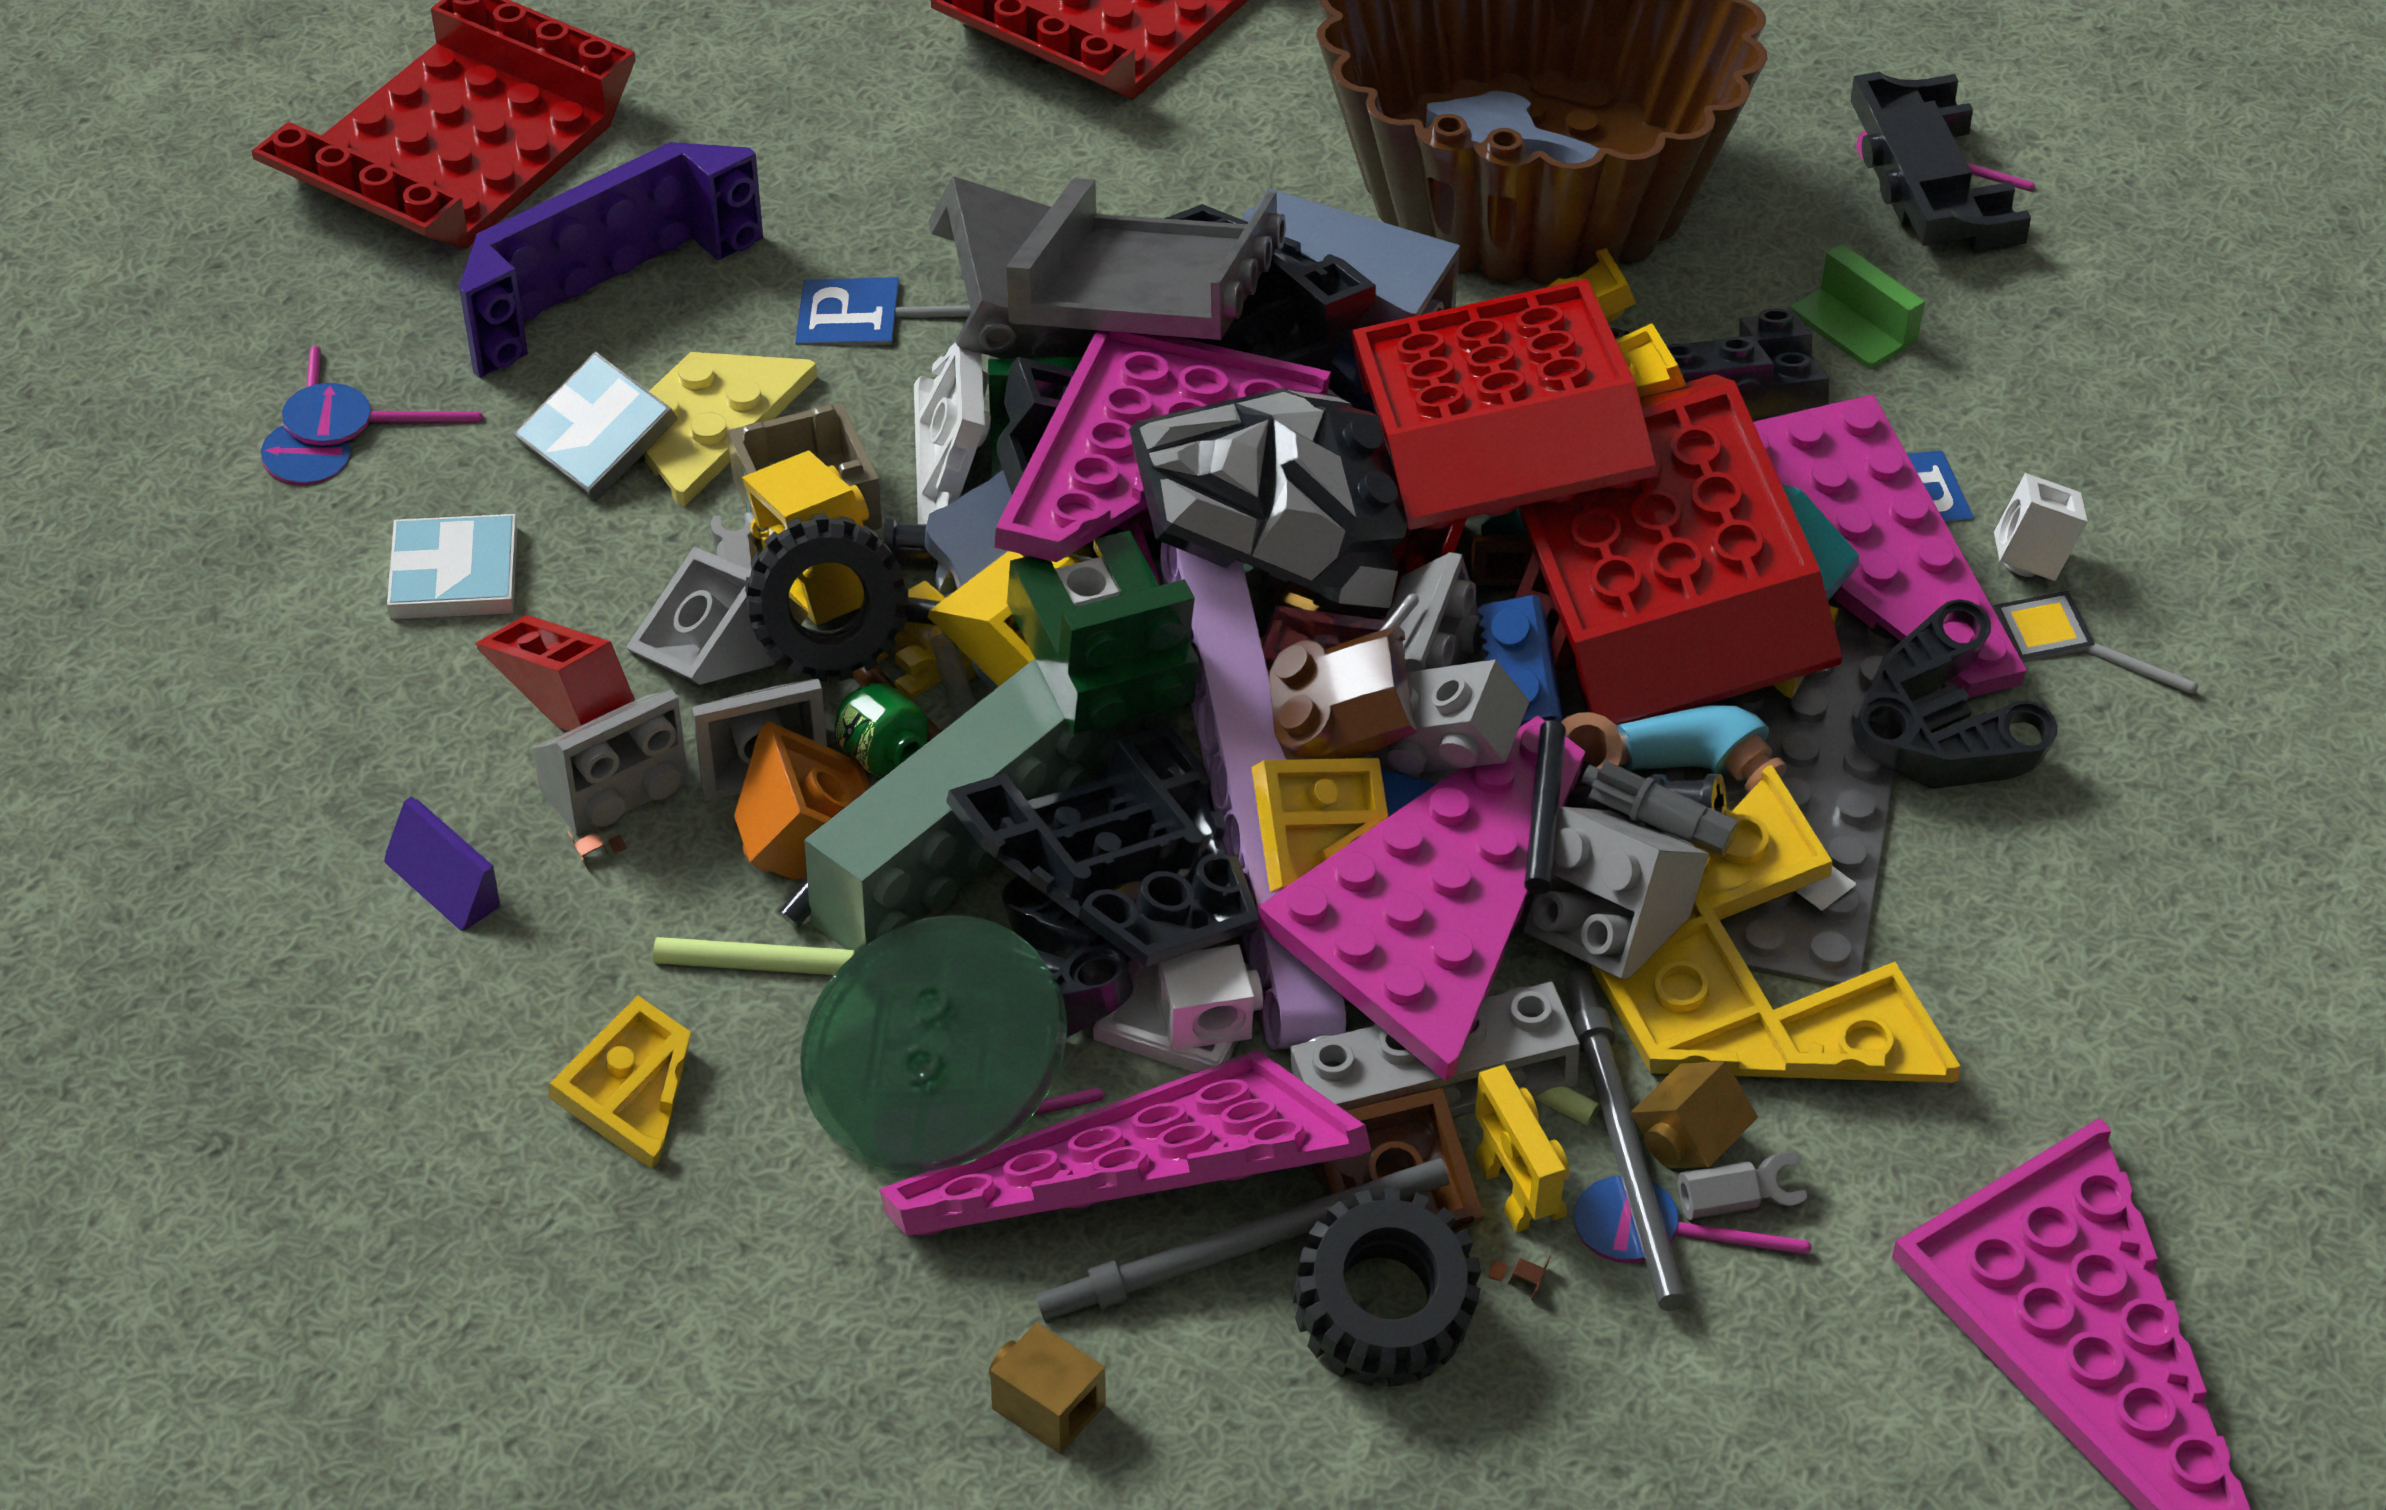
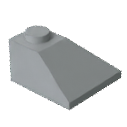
[625,546,809,685]
[692,679,827,801]

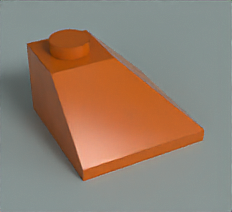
[734,721,871,880]

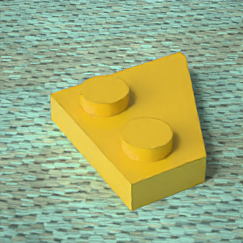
[1251,758,1388,892]
[549,995,691,1168]

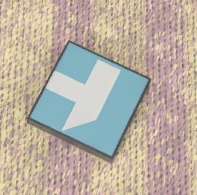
[514,352,678,501]

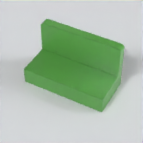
[1791,243,1925,369]

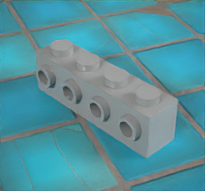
[1361,660,1530,775]
[1290,982,1579,1117]

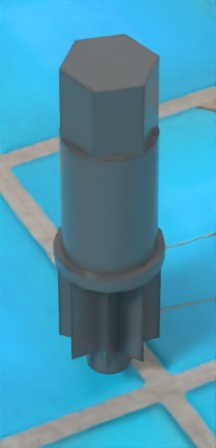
[1582,761,1738,857]

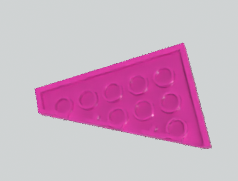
[994,330,1331,562]
[1753,394,2027,698]
[1258,715,1585,1081]
[879,1050,1371,1236]
[1892,1118,2251,1510]

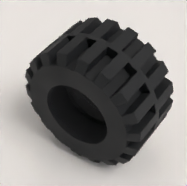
[745,514,909,682]
[1293,1188,1481,1387]

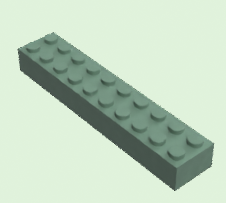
[804,561,1285,961]

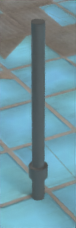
[1565,971,1686,1311]
[1035,1158,1450,1322]

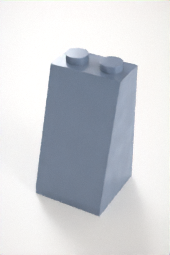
[1242,188,1460,357]

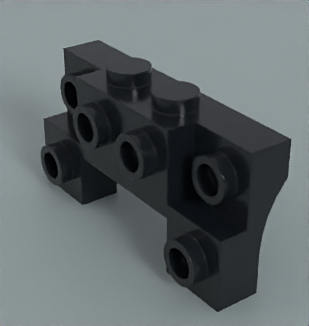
[1850,72,2031,253]
[1610,308,1830,419]

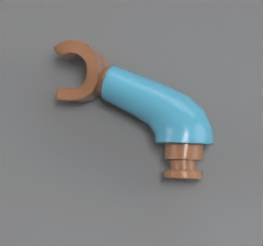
[1561,705,1787,793]

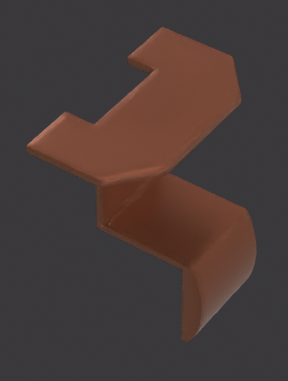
[568,831,627,870]
[1488,1255,1551,1300]

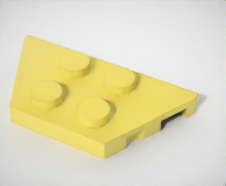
[644,352,817,507]

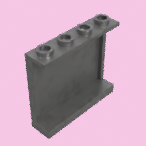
[929,176,1096,359]
[1006,178,1286,340]

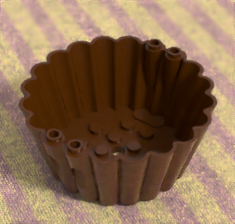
[1316,0,1768,285]

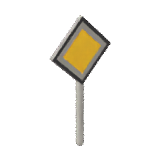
[1993,591,2198,694]

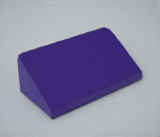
[384,797,500,931]

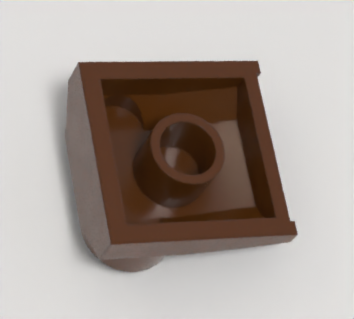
[1269,626,1417,760]
[1312,1088,1484,1233]

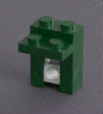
[1007,530,1200,735]

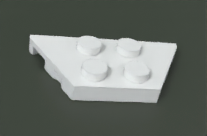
[914,342,991,524]

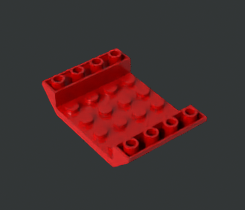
[252,0,636,249]
[931,0,1249,100]
[1352,279,1657,530]
[1516,374,1842,726]

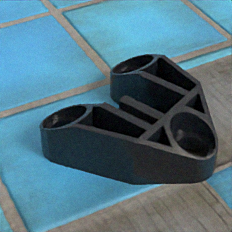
[1853,599,2058,789]
[921,876,1134,1051]

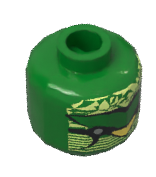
[835,683,929,777]

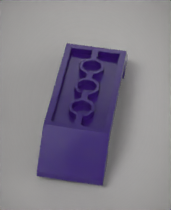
[459,142,763,378]

